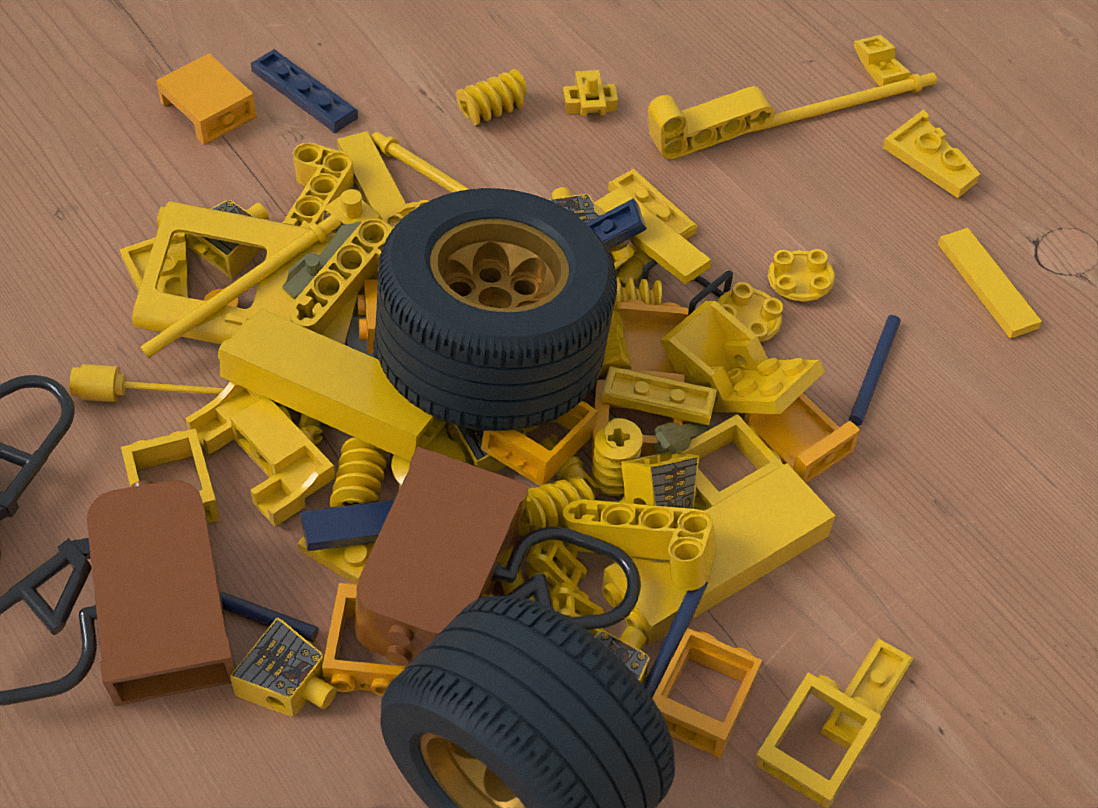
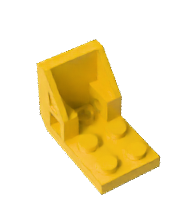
[660,301,825,414]

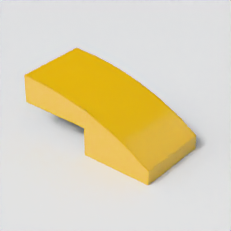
[854,35,910,86]

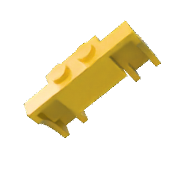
[185,381,335,527]

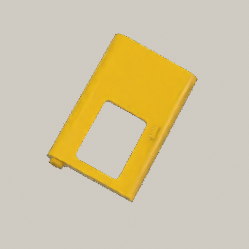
[132,201,374,345]

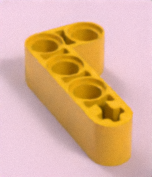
[648,86,775,160]
[282,142,354,228]
[289,218,393,334]
[563,499,716,591]

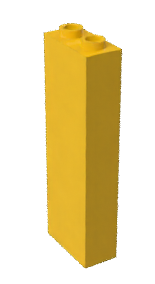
[218,309,447,461]
[601,463,836,646]

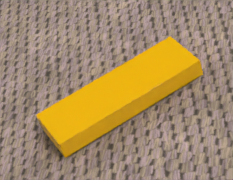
[608,169,698,240]
[601,366,717,426]
[820,638,914,749]

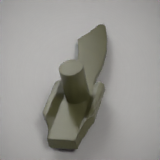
[282,221,362,300]
[654,423,709,455]

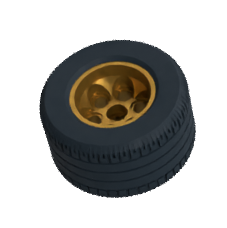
[375,188,617,431]
[380,596,675,808]

